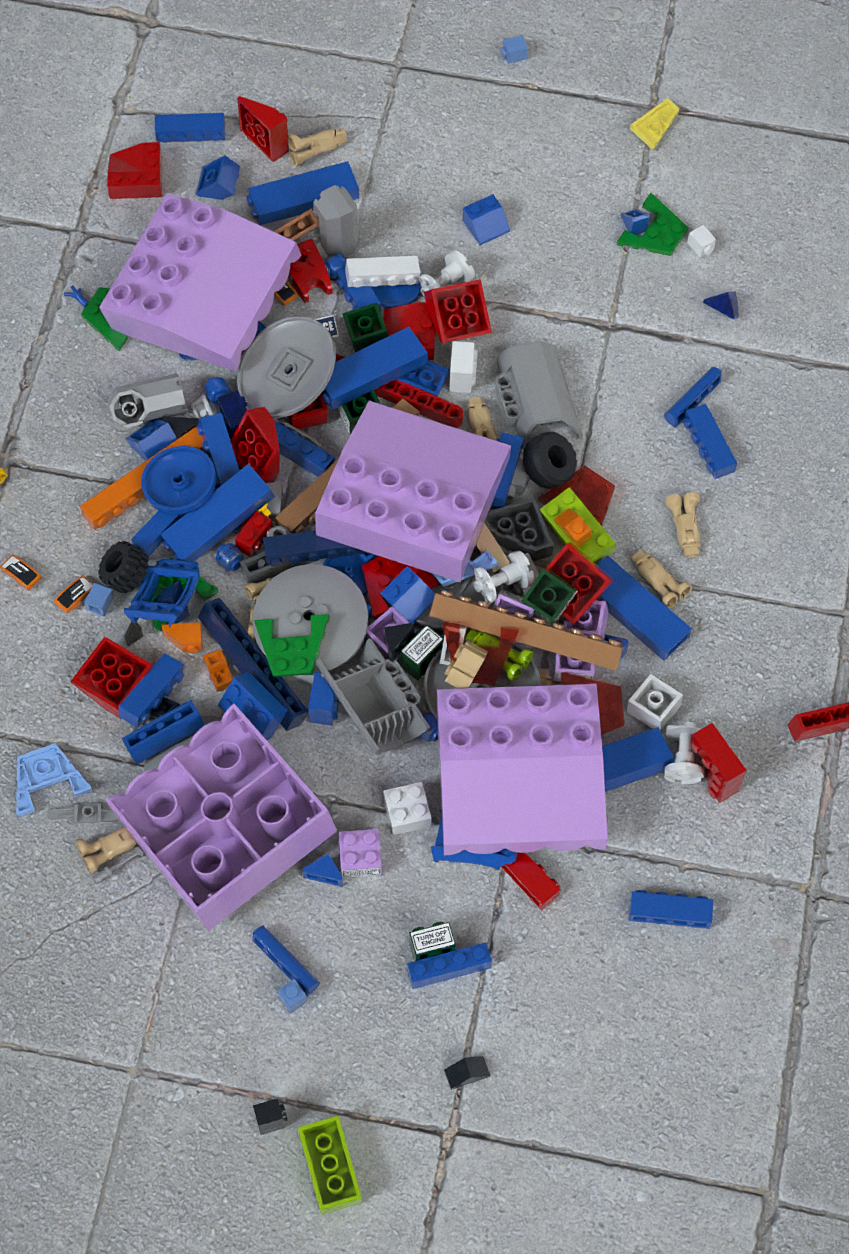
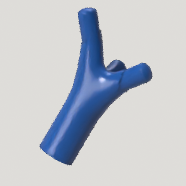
[64,285,89,308]

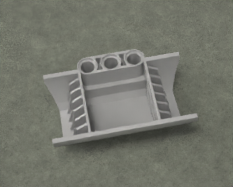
[495,341,582,449]
[316,638,430,755]

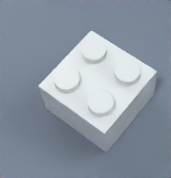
[449,341,478,393]
[627,674,683,731]
[383,782,432,835]

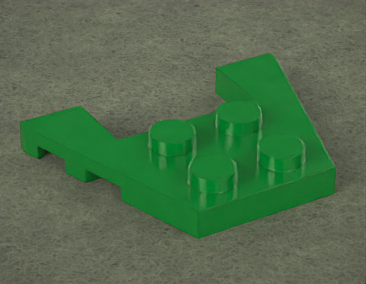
[617,193,688,256]
[81,287,128,351]
[141,557,219,633]
[255,614,330,677]

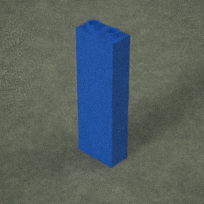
[246,161,359,226]
[321,327,428,410]
[160,464,275,562]
[595,555,692,661]
[602,727,674,792]

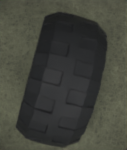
[523,432,577,489]

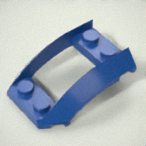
[124,559,200,628]
[431,809,518,870]

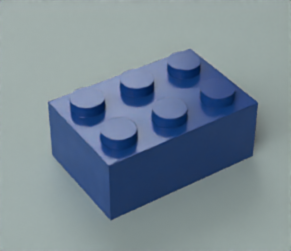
[218,672,288,740]

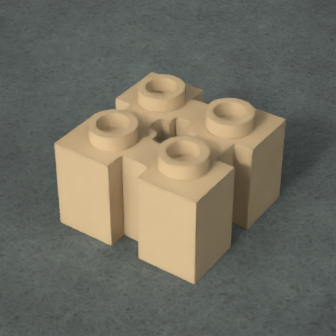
[444,640,488,689]

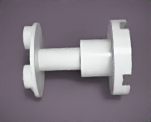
[418,250,475,297]
[473,551,534,604]
[664,722,704,784]

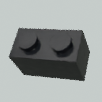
[253,1098,288,1135]

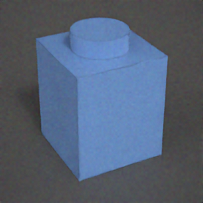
[501,35,528,64]
[84,583,114,616]
[277,979,307,1013]

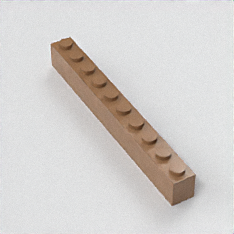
[275,399,419,534]
[429,590,624,671]

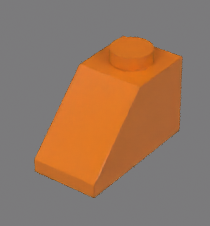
[554,508,592,548]
[162,622,203,654]

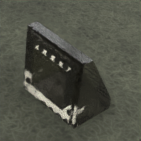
[124,621,143,646]

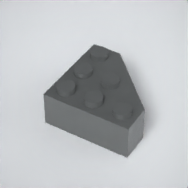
[484,498,554,561]

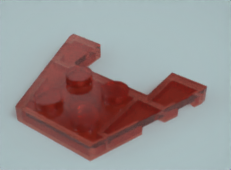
[538,466,615,526]
[442,621,519,685]
[561,672,625,735]

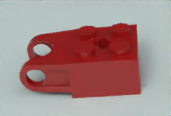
[288,238,333,303]
[287,394,328,429]

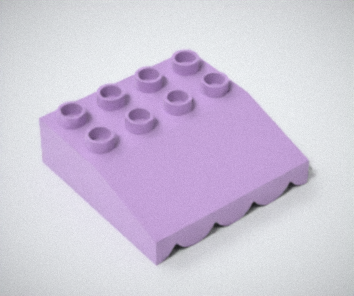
[99,193,301,371]
[315,401,511,582]
[437,684,608,856]
[106,704,337,931]

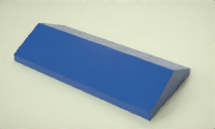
[395,360,450,396]

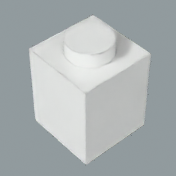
[687,225,716,257]

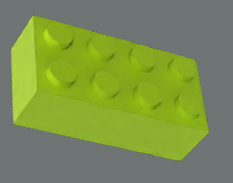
[539,487,616,563]
[297,1115,362,1215]

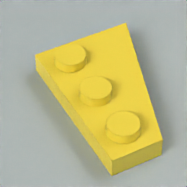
[630,98,679,150]

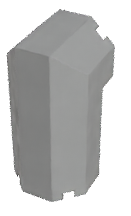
[313,185,358,257]
[107,373,187,428]

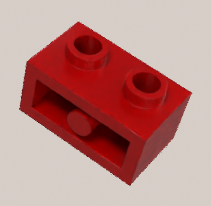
[235,511,273,558]

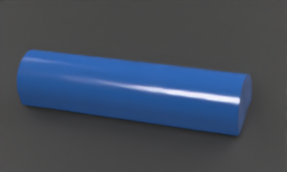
[664,367,722,427]
[252,925,320,996]

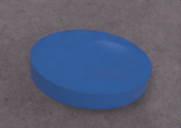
[370,282,421,309]
[323,554,368,596]

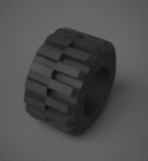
[98,541,149,594]

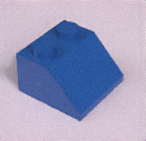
[195,155,240,200]
[462,194,510,245]
[125,419,177,460]
[380,566,435,624]
[308,672,339,726]

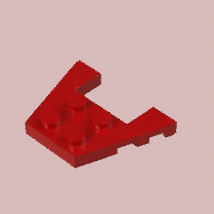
[362,556,440,620]

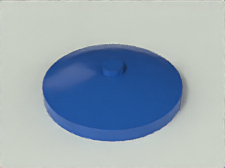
[141,446,217,514]

